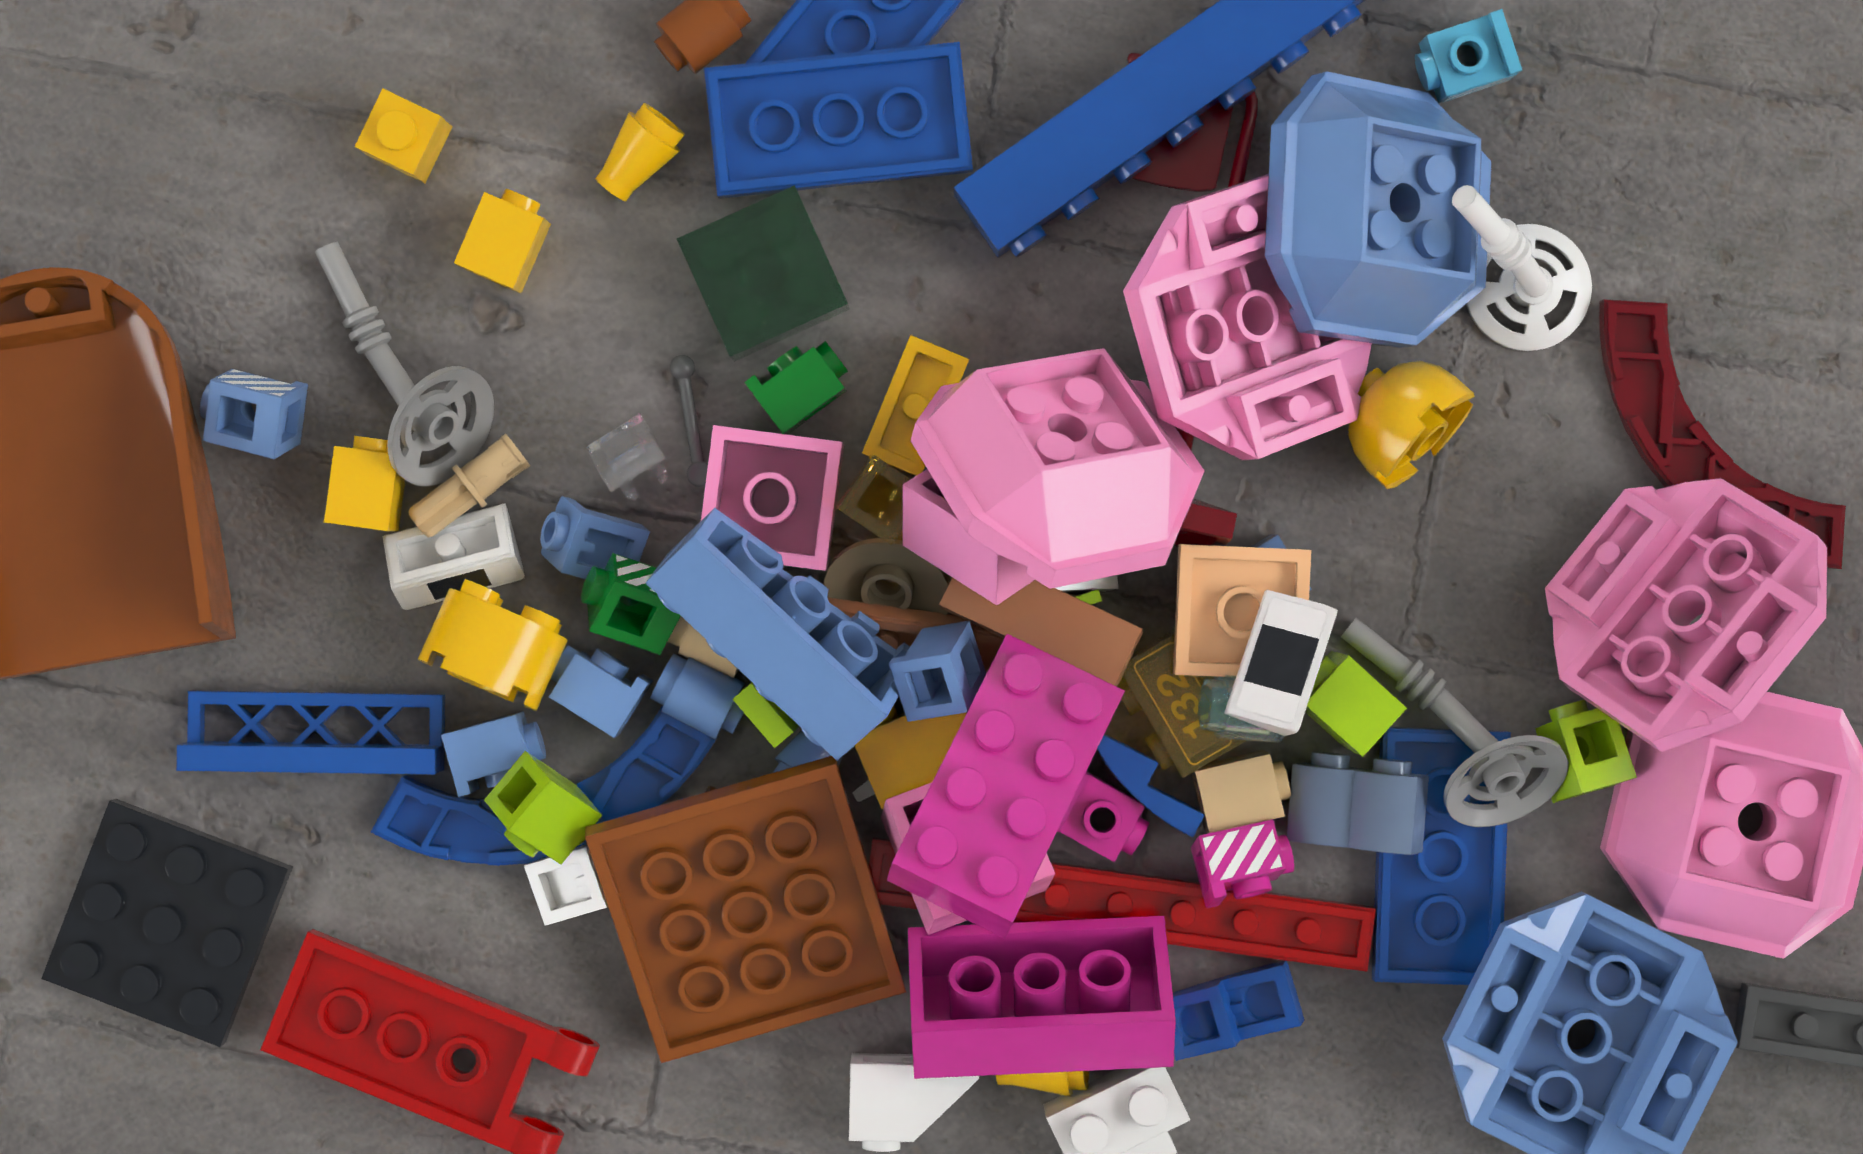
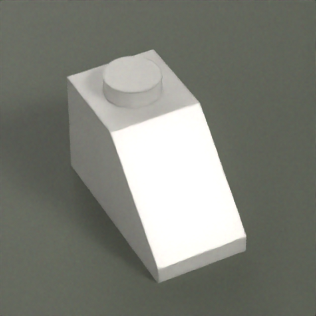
[849,1053,979,1152]

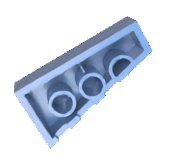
[646,508,910,761]

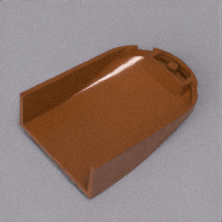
[0,267,236,680]

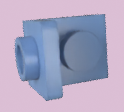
[540,496,650,579]

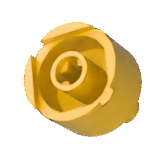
[418,579,568,711]

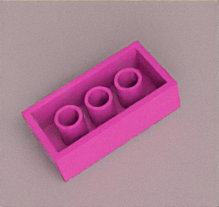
[887,634,1125,939]
[908,916,1176,1079]

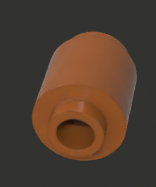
[654,0,751,74]

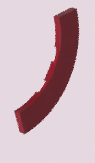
[1599,299,1846,569]

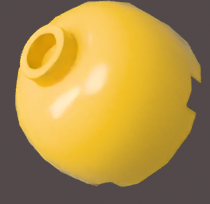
[1348,361,1475,489]

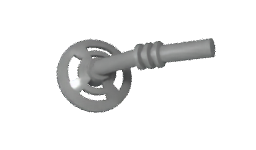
[315,242,494,486]
[1340,617,1568,827]

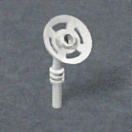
[1452,185,1592,351]

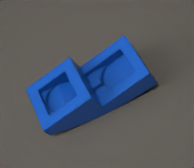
[1097,734,1204,837]
[1173,960,1305,1061]

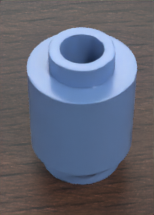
[650,654,745,740]

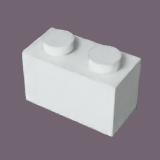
[1043,1067,1190,1154]

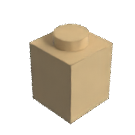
[1190,750,1291,833]

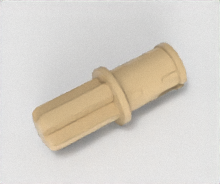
[409,433,530,537]

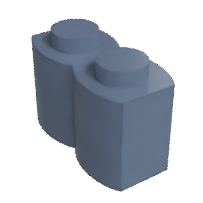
[1287,752,1429,855]

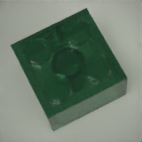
[677,185,850,362]

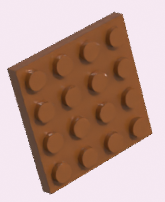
[585,756,906,1063]

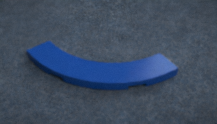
[371,706,719,866]

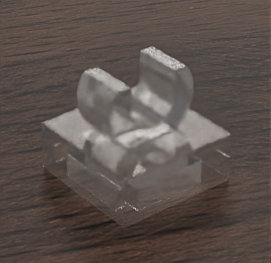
[586,413,668,501]

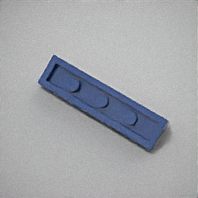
[176,690,445,775]

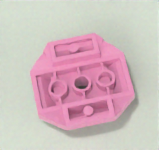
[1123,174,1372,460]
[911,348,1204,589]
[1545,478,1827,752]
[1600,692,1863,959]

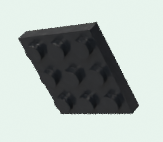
[41,799,293,1047]

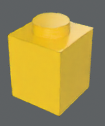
[354,88,453,183]
[454,188,551,294]
[324,436,405,531]

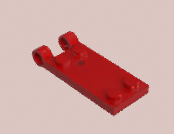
[260,929,600,1154]

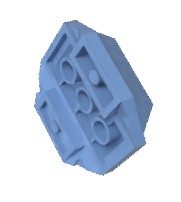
[1265,72,1491,348]
[1442,891,1738,1154]

